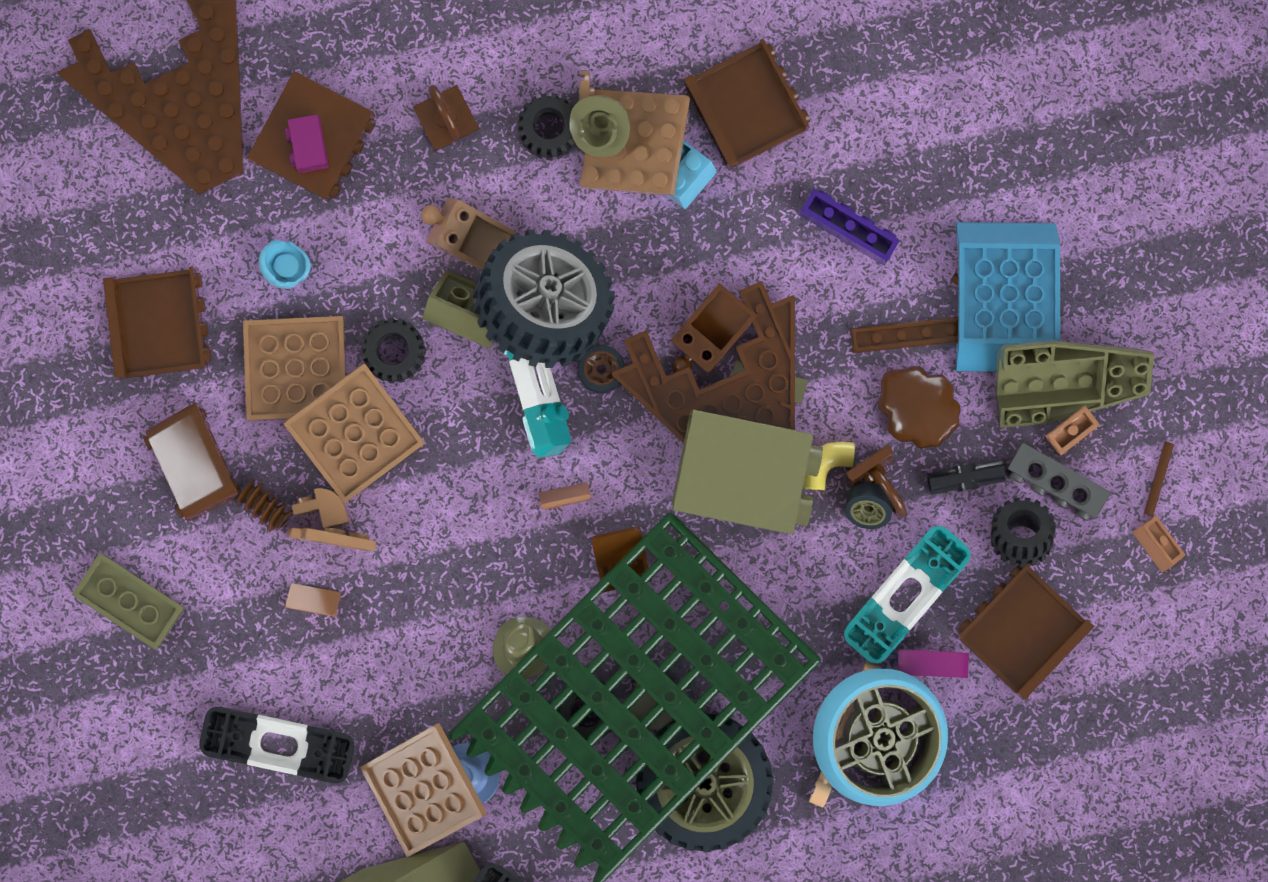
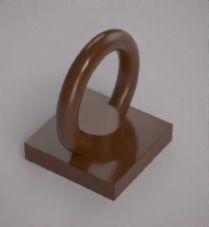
[413,85,480,152]
[846,445,907,518]

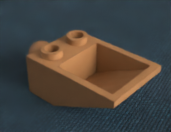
[421,198,517,270]

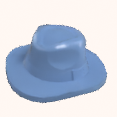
[452,743,500,804]

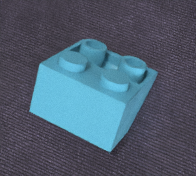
[668,140,717,209]

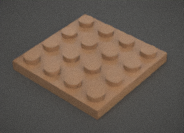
[580,89,690,196]
[243,316,346,421]
[283,363,425,504]
[360,723,487,857]

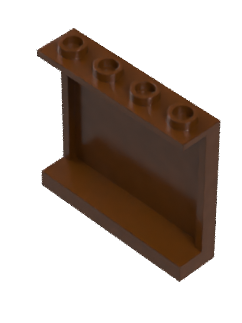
[683,39,811,170]
[247,71,376,203]
[103,266,212,380]
[956,563,1095,700]

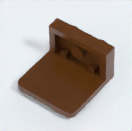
[591,526,652,593]

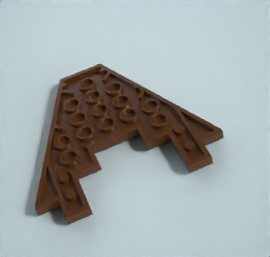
[58,0,244,195]
[612,281,795,444]

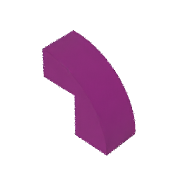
[898,649,969,678]

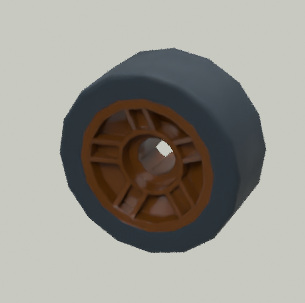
[578,345,625,393]

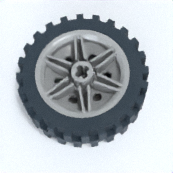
[473,229,615,368]

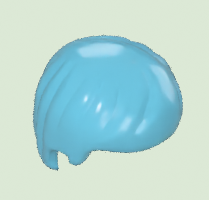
[258,240,311,289]

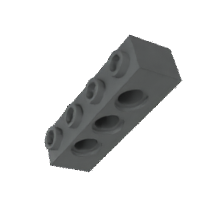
[1005,443,1111,521]

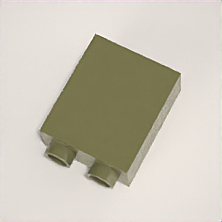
[670,410,823,535]

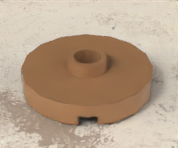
[579,70,595,100]

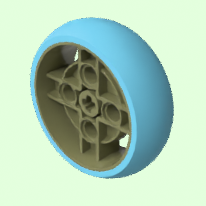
[813,669,948,806]

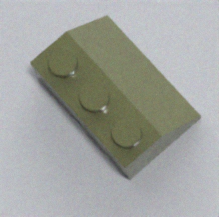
[422,270,495,349]

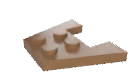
[286,527,377,551]

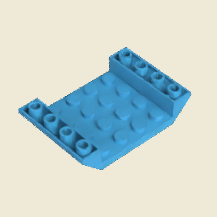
[956,222,1060,372]

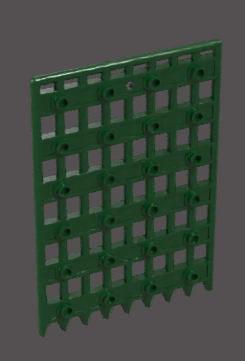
[449,513,821,882]

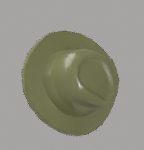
[569,95,630,157]
[493,617,551,679]

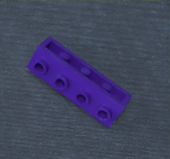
[799,189,900,266]

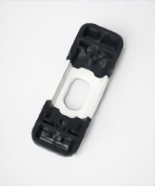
[199,707,355,783]

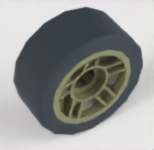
[844,482,893,529]

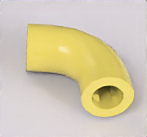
[803,441,855,490]

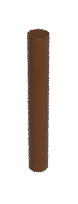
[1144,442,1174,516]

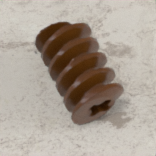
[236,479,293,532]

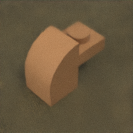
[292,488,350,529]

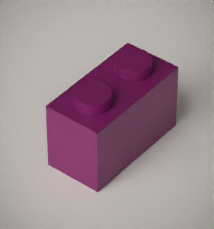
[285,115,329,173]

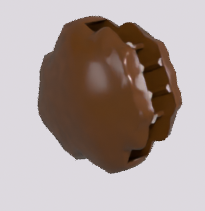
[877,366,961,449]

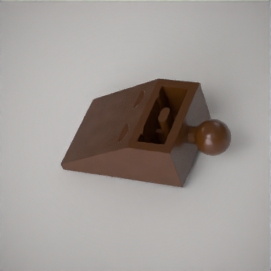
[670,283,758,373]

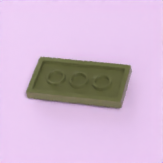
[72,553,185,650]

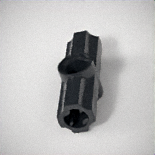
[927,461,1006,495]

